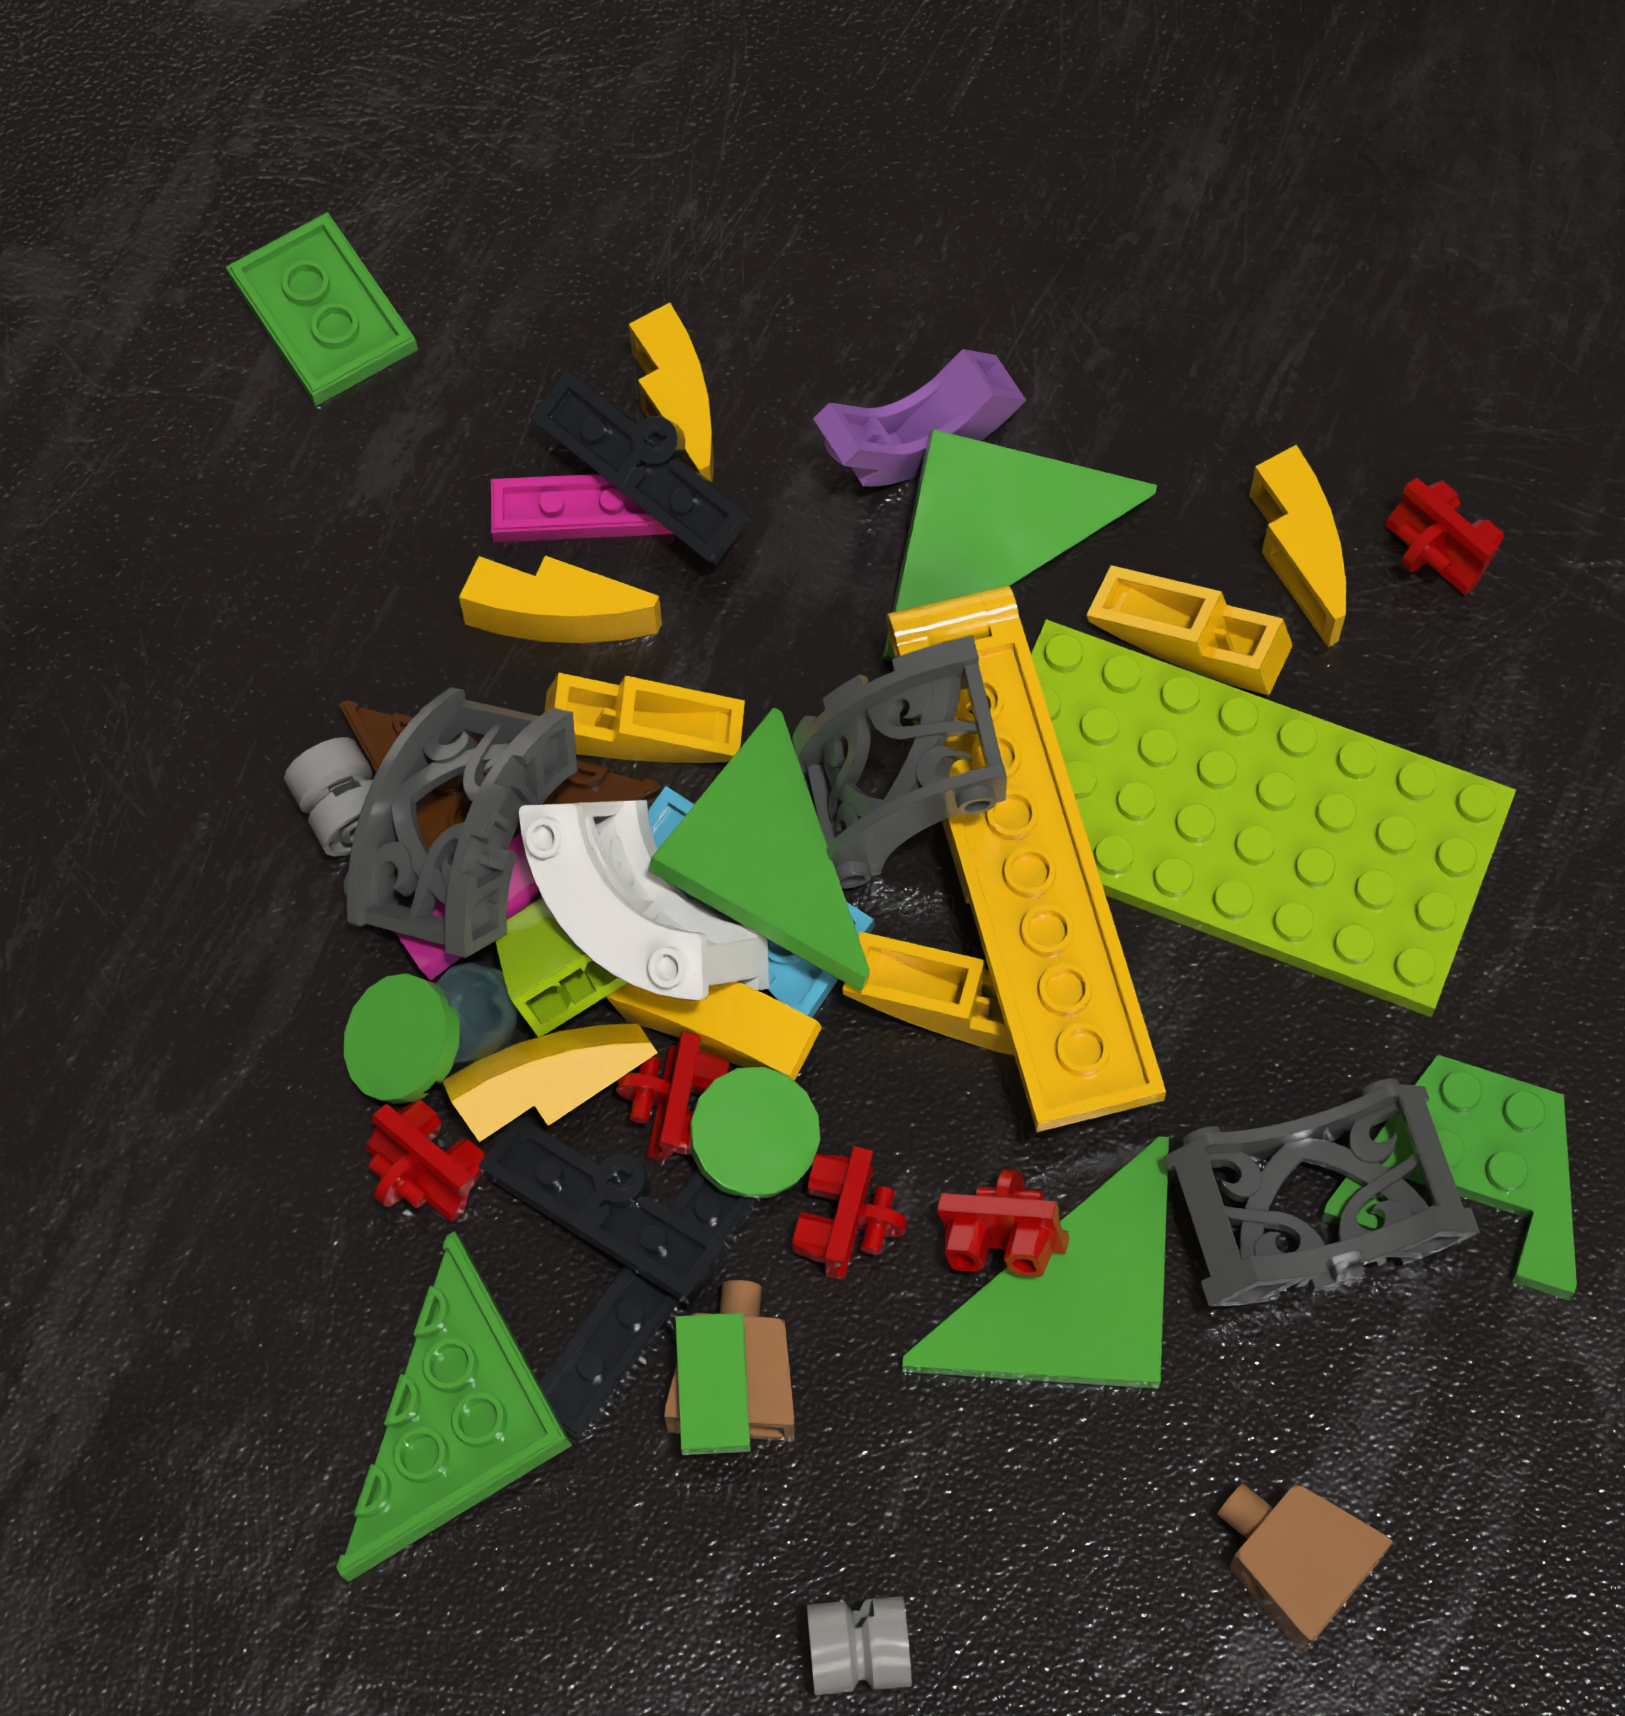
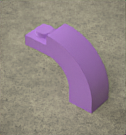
[814,349,1027,486]

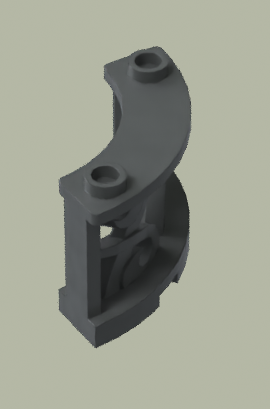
[792,635,1007,889]
[344,687,577,958]
[1164,1078,1480,1306]

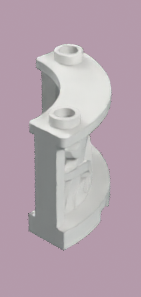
[519,800,769,1000]

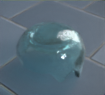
[437,962,518,1064]

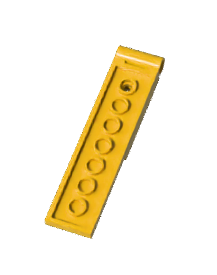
[886,585,1166,1132]

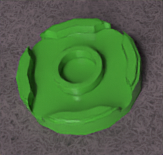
[344,973,460,1105]
[689,1067,820,1199]

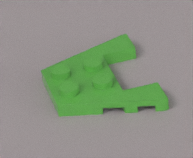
[1321,1055,1577,1301]

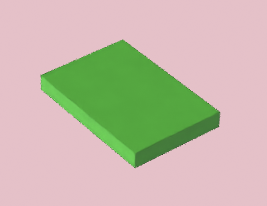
[226,212,418,406]

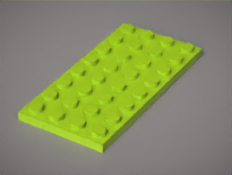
[1031,619,1516,1017]

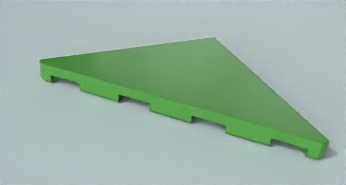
[883,429,1157,661]
[648,708,870,991]
[902,1136,1169,1389]
[336,1231,572,1582]

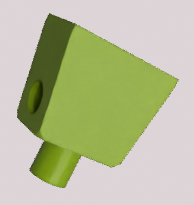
[495,895,628,1037]

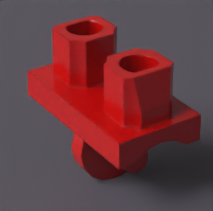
[1384,478,1504,595]
[616,1031,729,1162]
[366,1099,486,1223]
[792,1146,908,1281]
[937,1169,1070,1277]

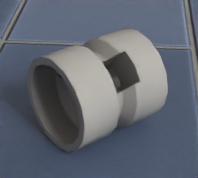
[284,737,373,857]
[807,1596,912,1695]

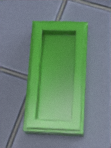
[676,1313,751,1455]

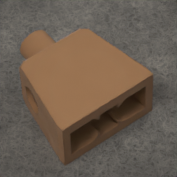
[664,1280,795,1441]
[1217,1483,1393,1653]

